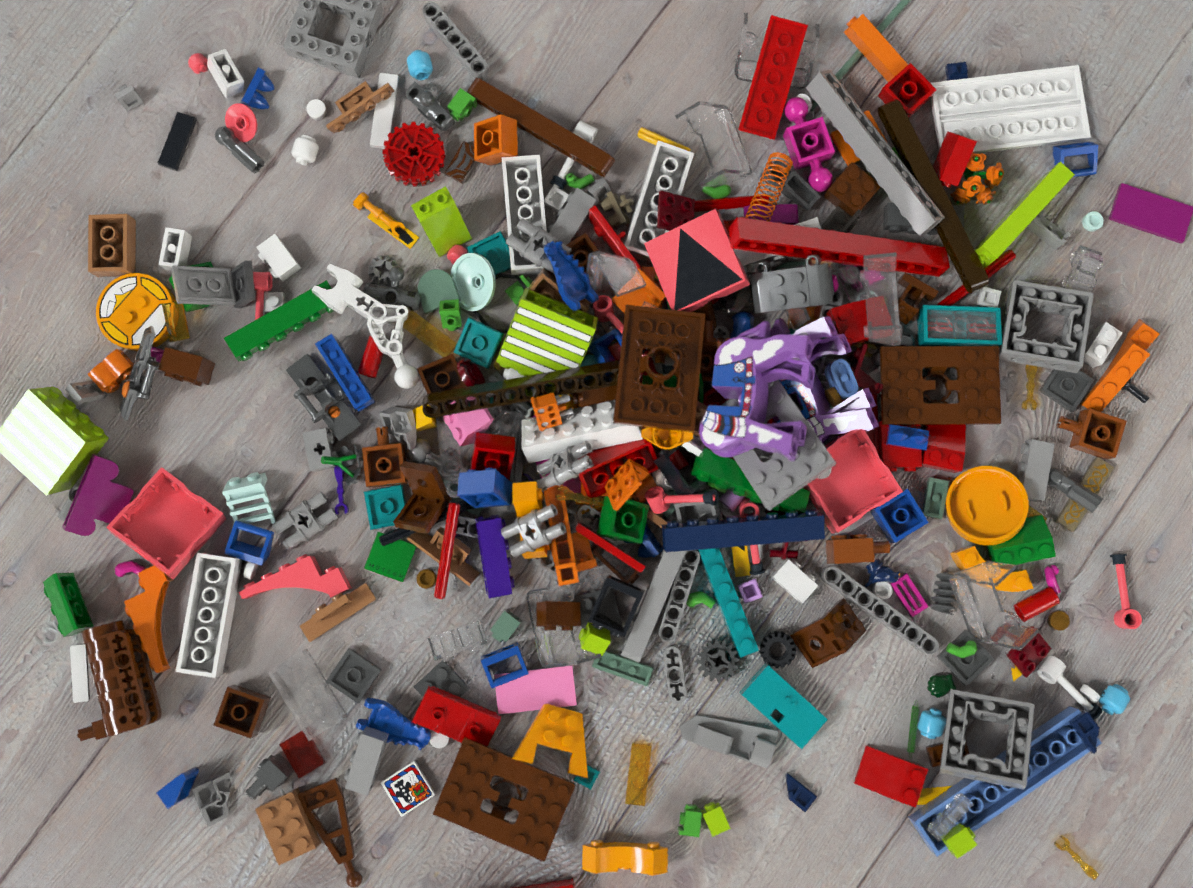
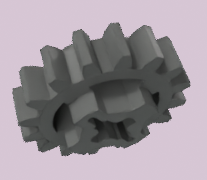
[696,639,739,683]

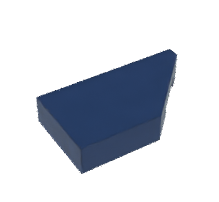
[1069,710,1100,754]
[785,773,817,812]

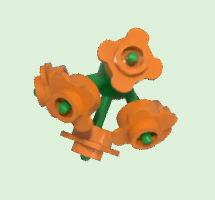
[950,152,1004,205]

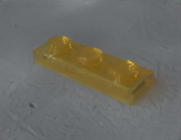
[403,310,457,357]
[625,742,652,806]

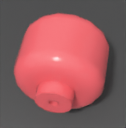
[188,53,208,74]
[447,245,467,264]

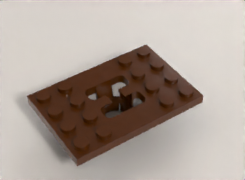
[613,305,705,433]
[880,346,1001,425]
[433,737,576,862]

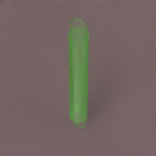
[907,700,920,758]

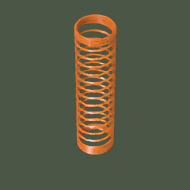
[746,152,793,221]

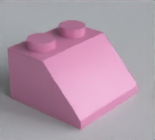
[443,396,494,447]

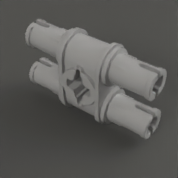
[506,218,571,275]
[537,441,593,492]
[272,492,338,550]
[501,504,567,557]

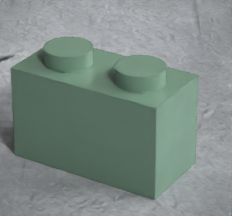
[490,609,522,642]

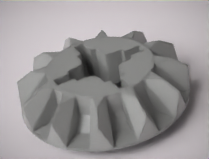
[368,255,398,285]

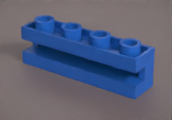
[315,334,376,412]

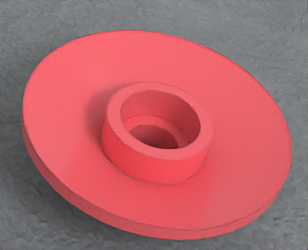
[225,103,257,142]

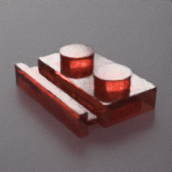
[279,728,326,779]

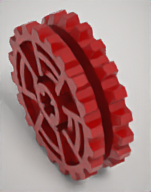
[382,122,446,187]

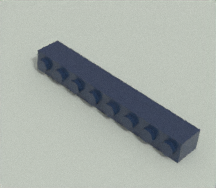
[662,509,825,552]

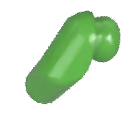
[566,173,595,190]
[702,183,731,199]
[686,591,716,608]
[946,640,977,658]

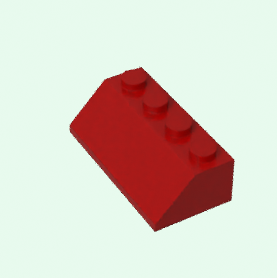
[578,428,659,500]

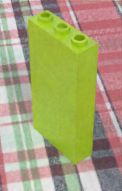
[974,162,1075,268]

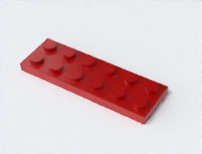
[738,15,808,140]

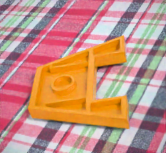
[512,704,588,778]

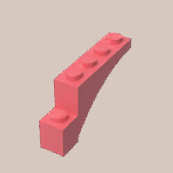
[239,554,352,599]

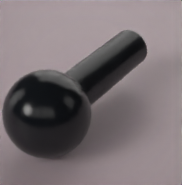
[1121,378,1149,404]

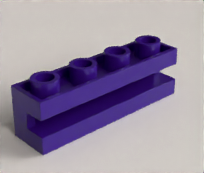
[475,514,514,599]

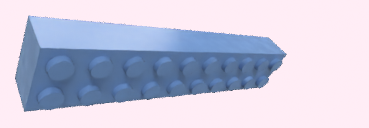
[908,706,1102,857]

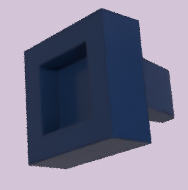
[945,62,968,81]

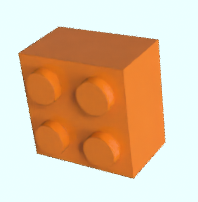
[474,114,518,166]

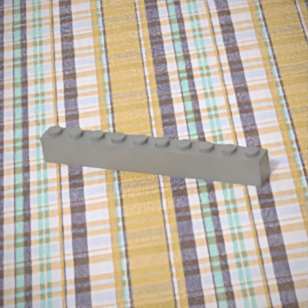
[806,70,945,236]

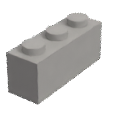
[547,188,597,245]
[1017,439,1055,502]
[344,726,389,796]

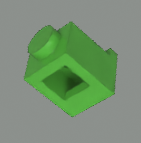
[447,88,478,122]
[439,299,462,331]
[678,804,702,837]

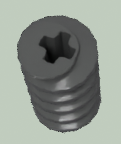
[929,572,963,615]

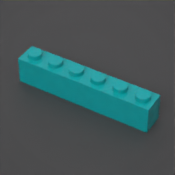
[697,548,759,658]

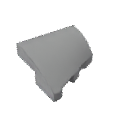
[379,407,416,450]
[191,772,231,827]

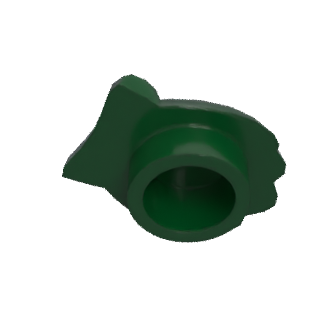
[927,673,956,698]

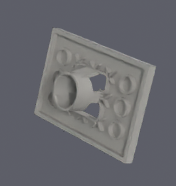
[721,380,837,511]

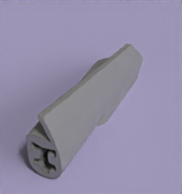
[679,715,779,768]

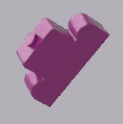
[62,454,134,536]

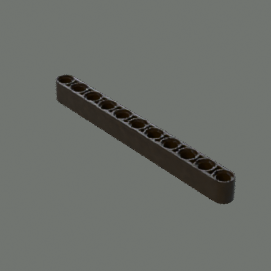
[878,99,989,293]
[422,360,620,418]

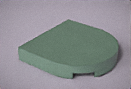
[418,269,461,314]

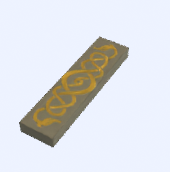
[1055,457,1115,532]

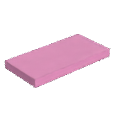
[494,665,577,715]

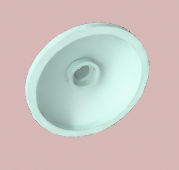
[450,253,496,311]

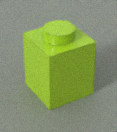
[579,622,611,656]
[701,802,731,837]
[940,823,977,859]

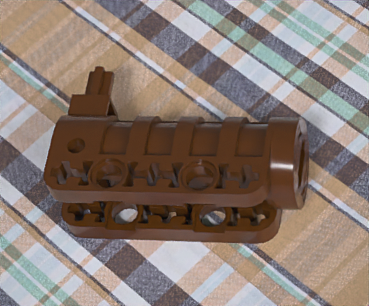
[77,620,162,741]

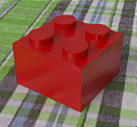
[878,63,937,118]
[471,432,515,480]

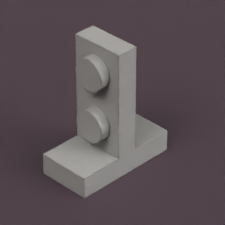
[66,380,108,413]

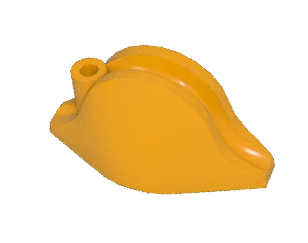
[641,427,693,449]

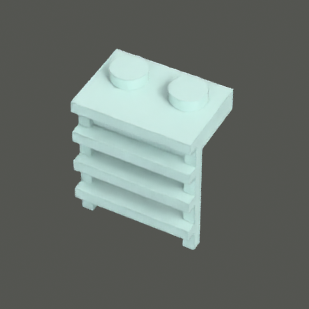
[222,472,276,532]

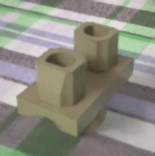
[600,191,634,228]

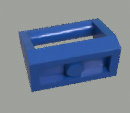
[1053,142,1098,177]
[589,328,622,376]
[225,520,274,566]
[481,642,529,689]
[156,767,199,809]

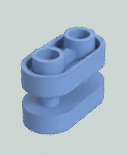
[824,359,858,400]

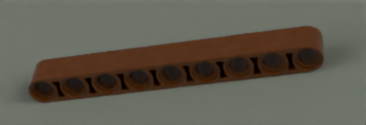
[467,77,615,177]

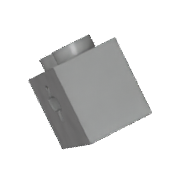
[302,428,338,472]

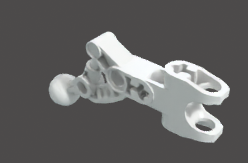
[312,264,419,389]

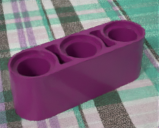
[743,204,799,225]

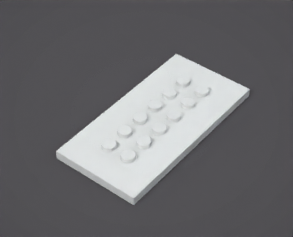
[930,65,1091,153]

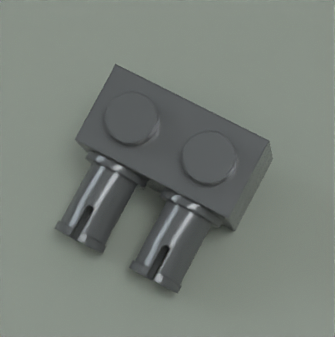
[245,753,296,800]

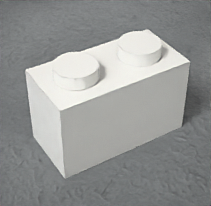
[207,49,244,98]
[158,227,192,271]
[256,234,302,282]
[1084,322,1122,368]
[771,559,818,603]

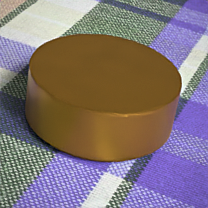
[825,387,842,407]
[416,569,437,589]
[1048,611,1070,631]

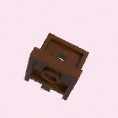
[393,461,451,534]
[790,598,866,668]

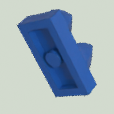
[240,67,275,109]
[886,425,929,451]
[624,523,663,558]

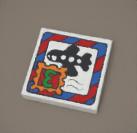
[381,760,436,817]

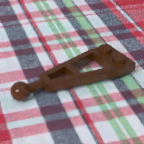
[298,777,362,888]

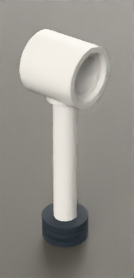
[550,120,598,190]
[1037,656,1102,719]

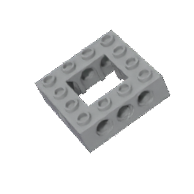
[283,0,384,78]
[999,280,1094,373]
[940,689,1035,790]

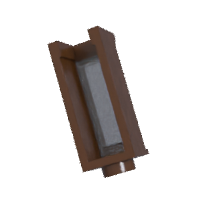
[592,538,640,584]

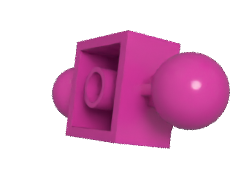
[783,97,835,192]

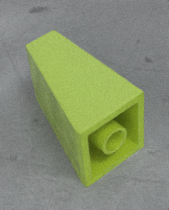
[411,186,472,257]

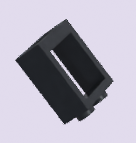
[654,445,706,495]
[588,575,645,638]

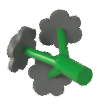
[321,444,363,486]

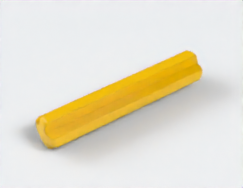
[637,127,691,151]

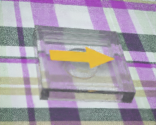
[991,642,1042,694]

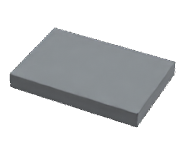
[171,266,237,305]

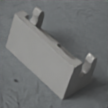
[1026,211,1072,250]

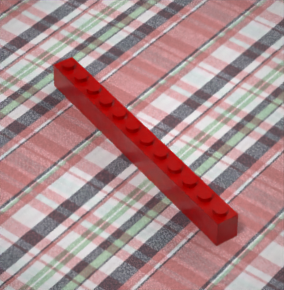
[729,217,950,277]

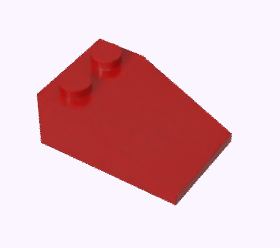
[826,296,894,346]
[922,425,966,473]
[854,745,928,808]

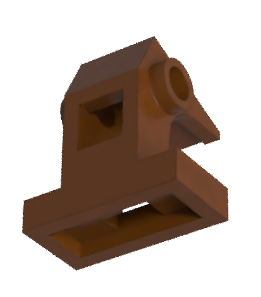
[890,272,939,325]

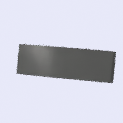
[764,158,821,211]

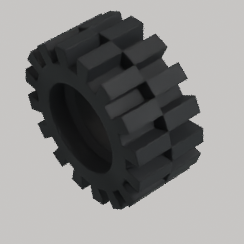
[760,630,796,668]

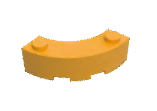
[512,481,551,559]
[950,546,1033,592]
[582,840,668,876]

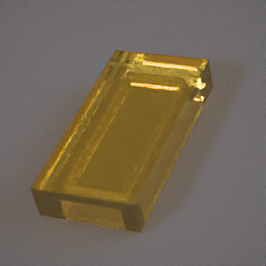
[162,301,190,342]

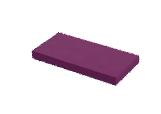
[1108,183,1193,244]

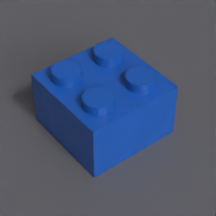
[457,468,512,508]
[870,489,929,543]

